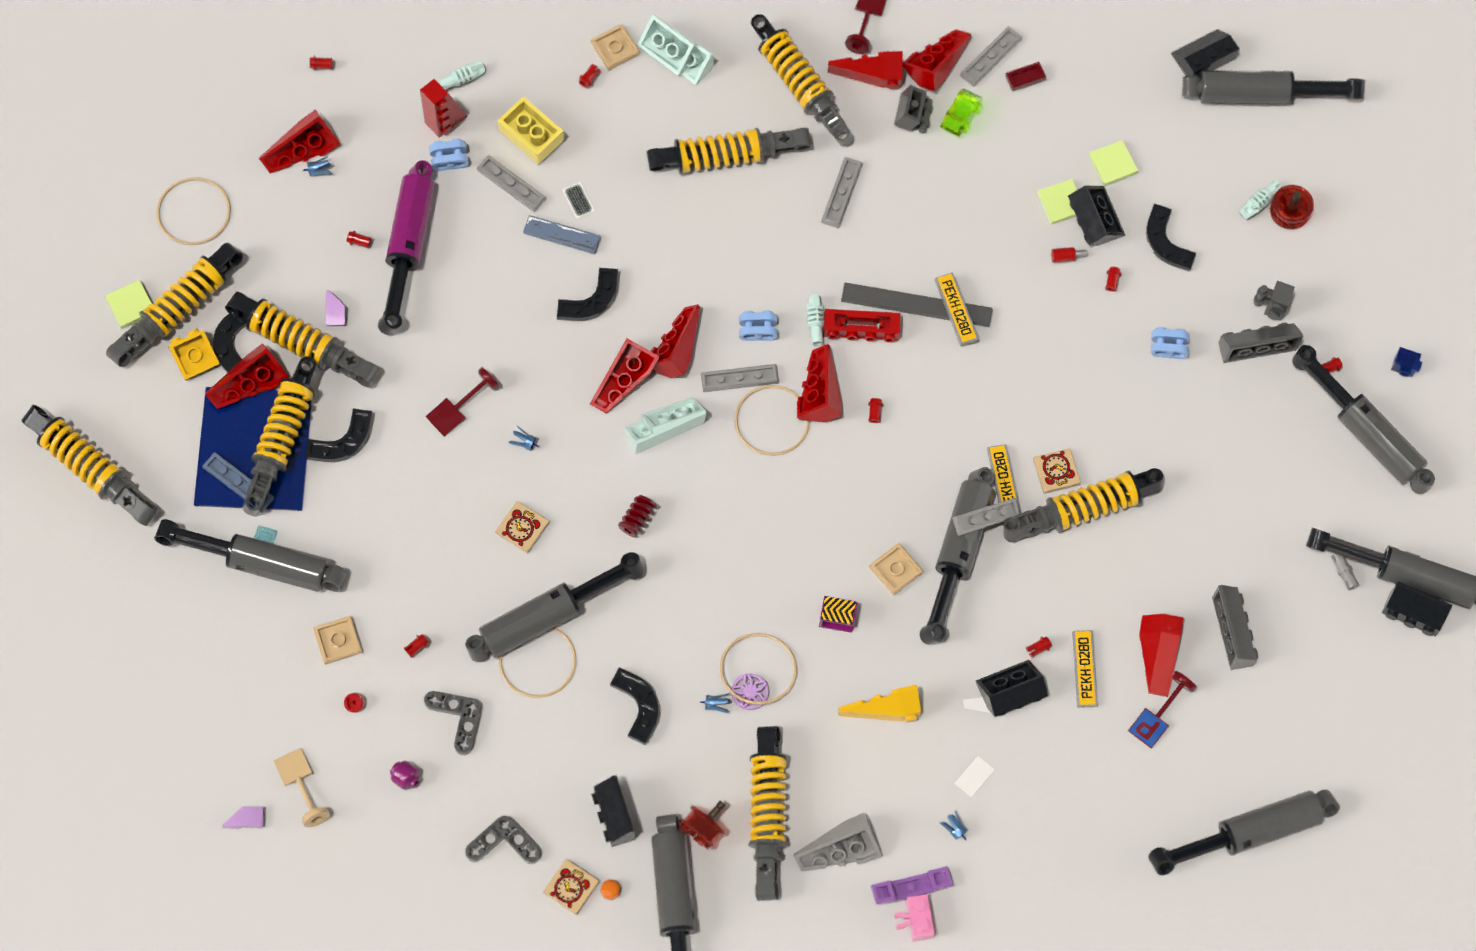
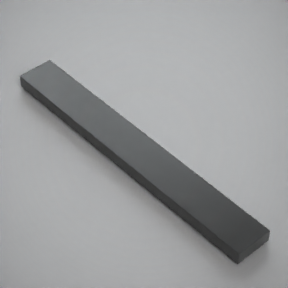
[841,282,992,327]

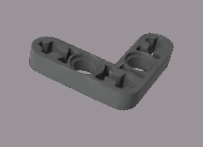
[424,691,481,755]
[465,816,540,864]

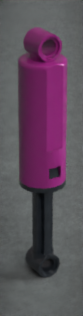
[378,160,435,335]

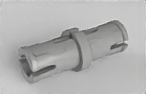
[1331,553,1360,590]

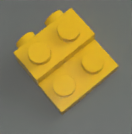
[168,328,220,380]

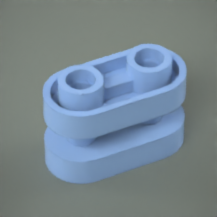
[429,139,469,171]
[739,310,777,341]
[1151,327,1189,359]

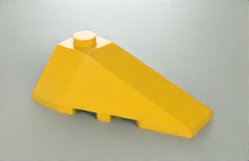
[838,684,921,722]

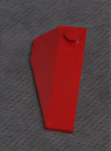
[903,29,971,91]
[827,51,903,89]
[259,109,340,173]
[651,304,700,378]
[590,338,660,413]
[205,343,289,409]
[797,344,841,422]
[1139,613,1184,697]

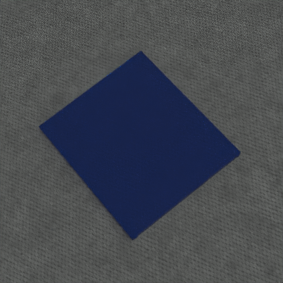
[194,387,312,511]

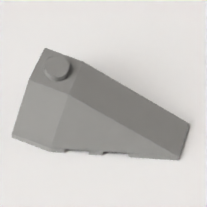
[793,813,882,871]

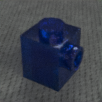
[1391,347,1422,377]

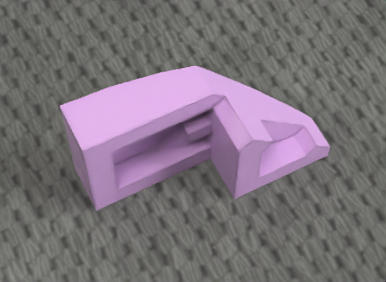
[326,290,345,325]
[222,806,263,829]

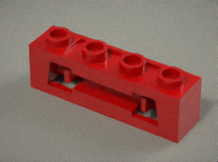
[823,309,900,342]

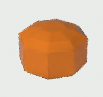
[600,879,620,900]

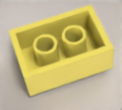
[497,96,564,165]

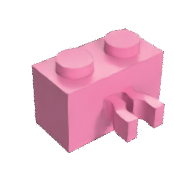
[894,894,934,942]

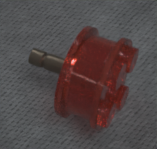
[1270,185,1314,230]
[679,801,726,850]

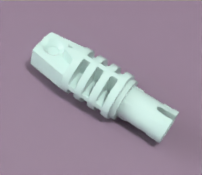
[437,61,485,90]
[1239,180,1283,219]
[806,294,824,346]

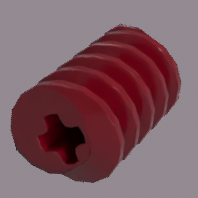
[618,495,657,538]

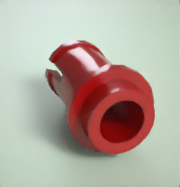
[309,56,332,70]
[579,64,600,88]
[346,231,372,248]
[1105,267,1121,292]
[1321,357,1343,373]
[868,398,883,423]
[403,634,429,658]
[1026,636,1052,658]

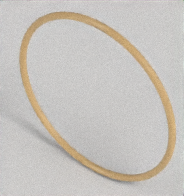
[156,178,230,245]
[735,385,809,456]
[499,627,576,698]
[720,633,797,704]

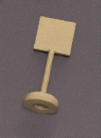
[273,748,330,828]

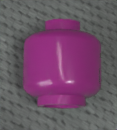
[390,761,420,790]

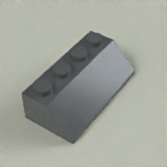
[1218,322,1303,363]
[1212,585,1258,670]

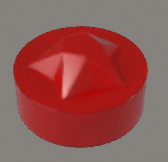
[344,692,365,713]

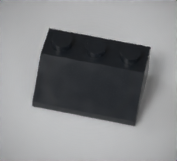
[1171,29,1240,76]
[1068,185,1125,246]
[1381,581,1453,637]
[976,660,1048,717]
[591,775,634,847]

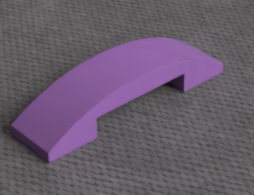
[871,866,953,905]

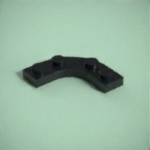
[1146,203,1196,272]
[557,268,618,321]
[213,314,247,373]
[305,408,372,462]
[610,667,658,745]

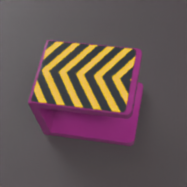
[819,596,858,633]

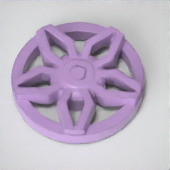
[732,673,768,710]

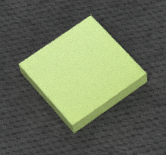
[1089,140,1138,186]
[1037,179,1077,224]
[105,280,152,329]

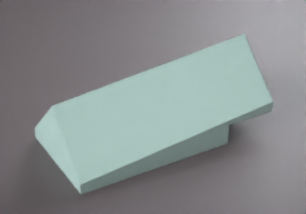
[637,14,714,85]
[625,397,706,454]

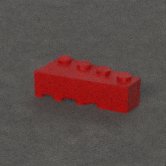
[420,79,467,138]

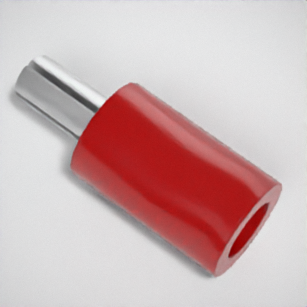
[1051,247,1088,263]

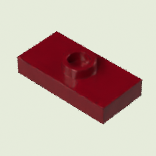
[1005,62,1046,91]

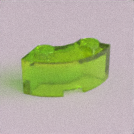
[940,88,983,137]

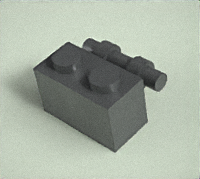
[894,85,933,133]
[1253,280,1295,320]

